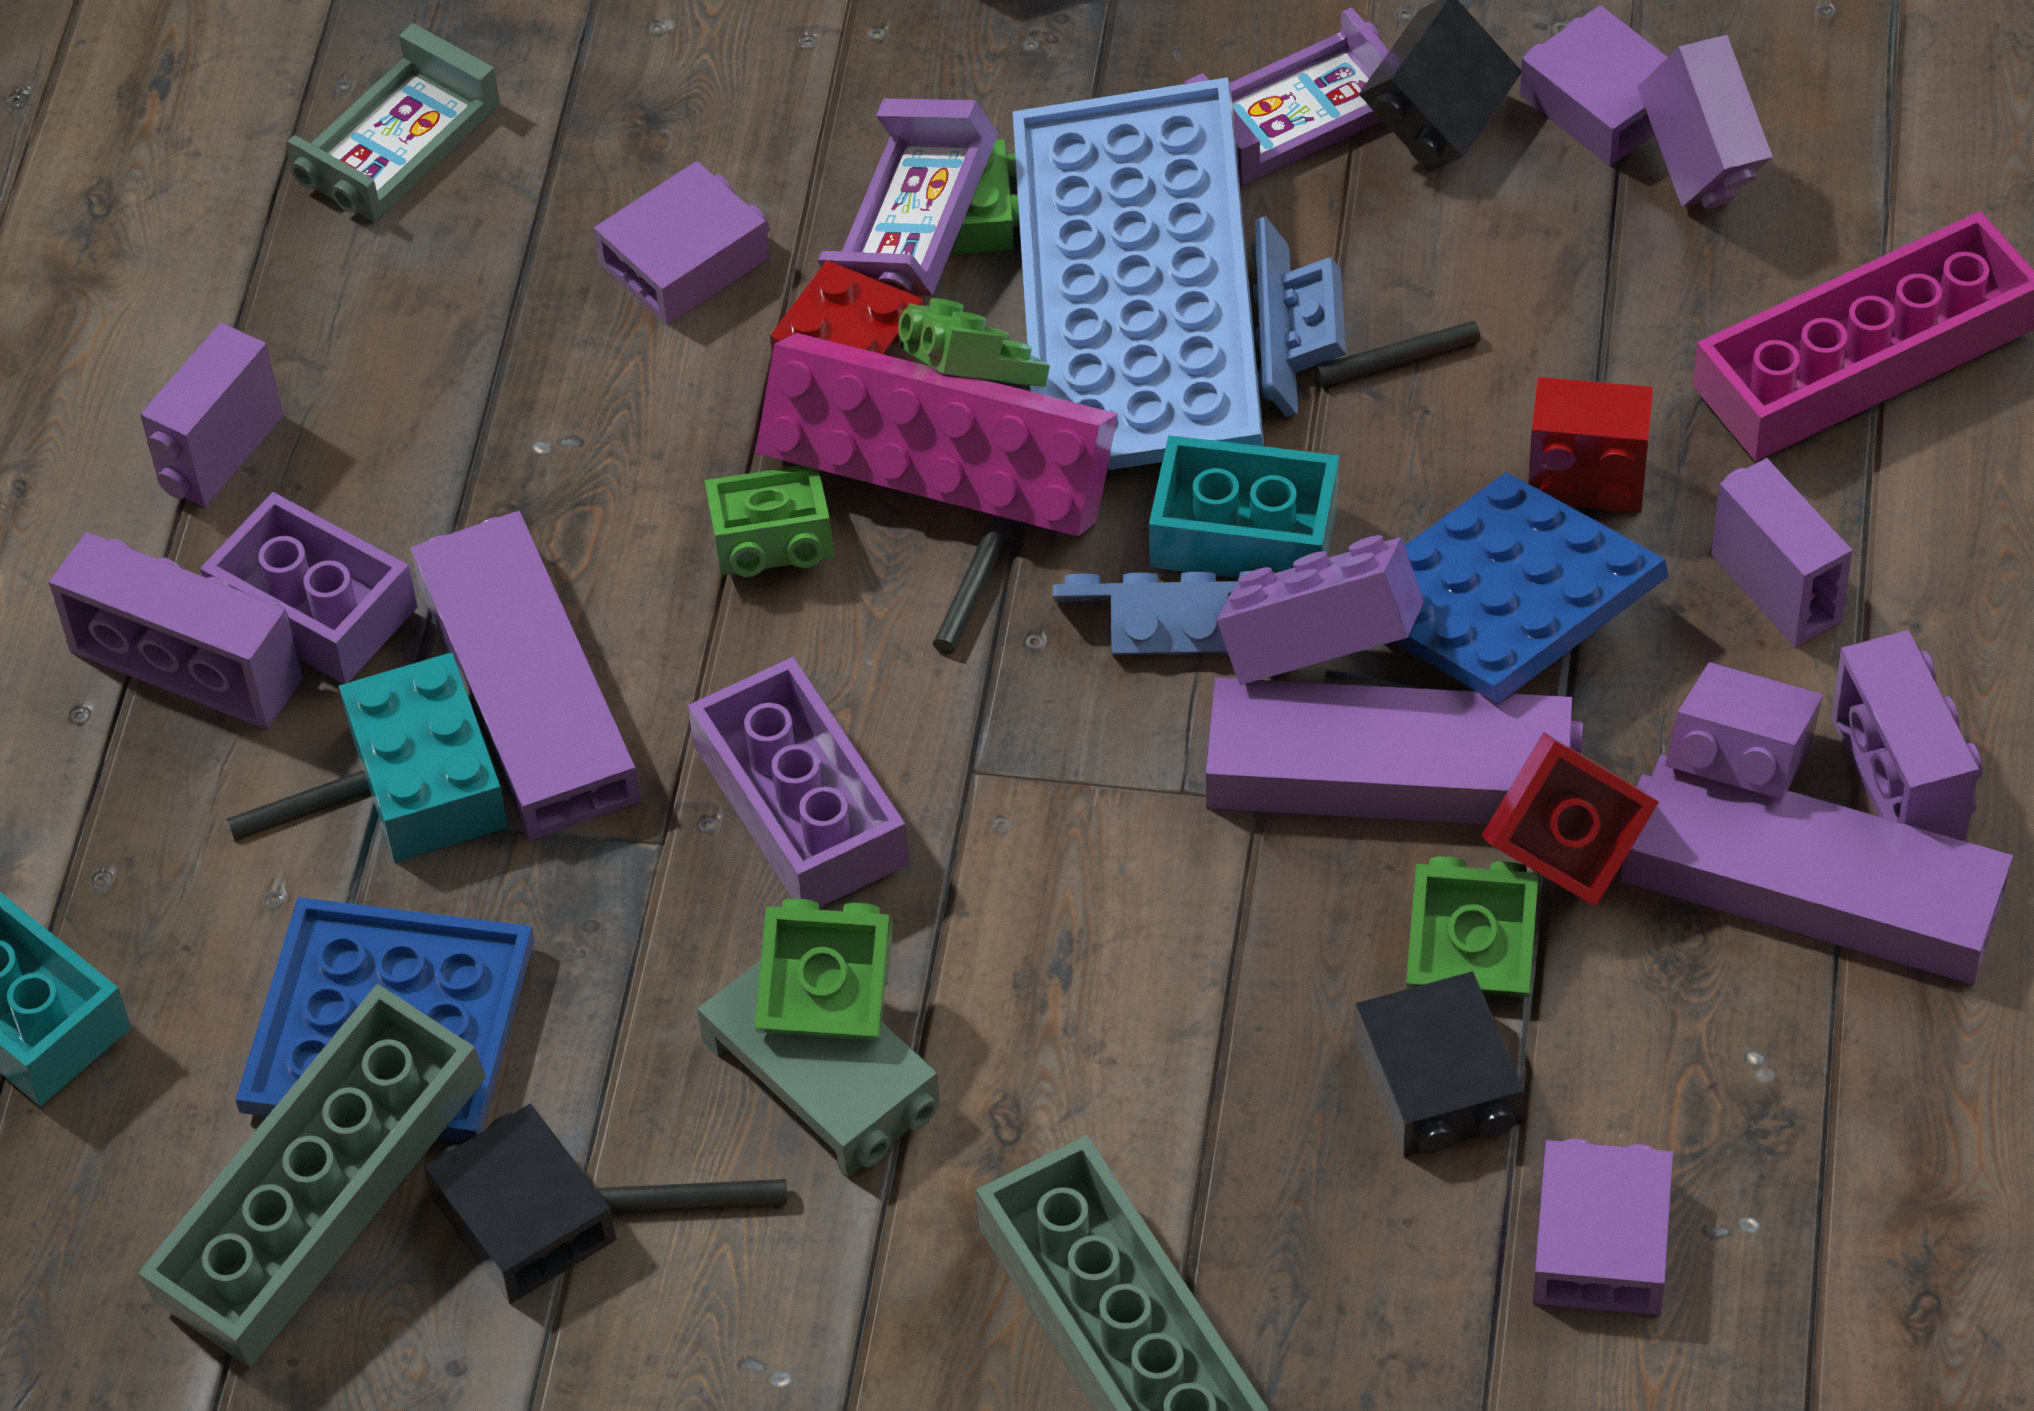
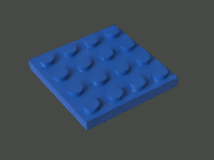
[1394,472,1669,704]
[236,897,535,1142]

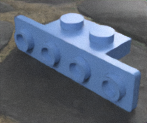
[1251,216,1346,417]
[1053,571,1274,656]

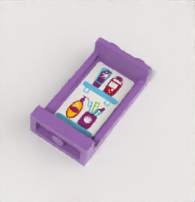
[1184,8,1389,187]
[818,98,999,296]

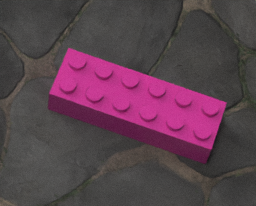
[1692,211,2034,462]
[755,333,1118,536]

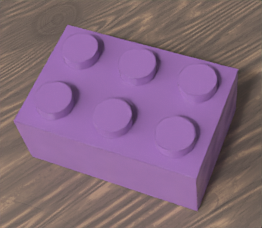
[200,492,418,684]
[1216,535,1424,685]
[1831,630,1983,840]

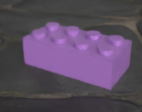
[49,532,303,730]
[688,657,909,908]

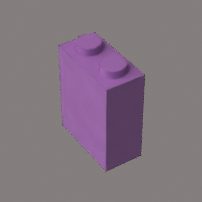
[1520,5,1667,166]
[1638,35,1773,209]
[594,161,770,325]
[140,322,284,507]
[1711,458,1853,648]
[1665,662,1824,799]
[1533,1139,1673,1316]

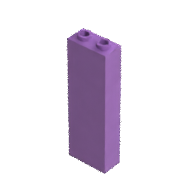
[410,511,641,841]
[1206,677,1583,824]
[1621,754,2013,985]

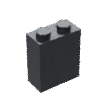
[1358,0,1522,172]
[1355,971,1524,1157]
[424,1103,617,1304]

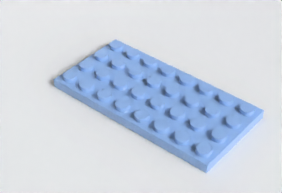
[1013,77,1264,470]

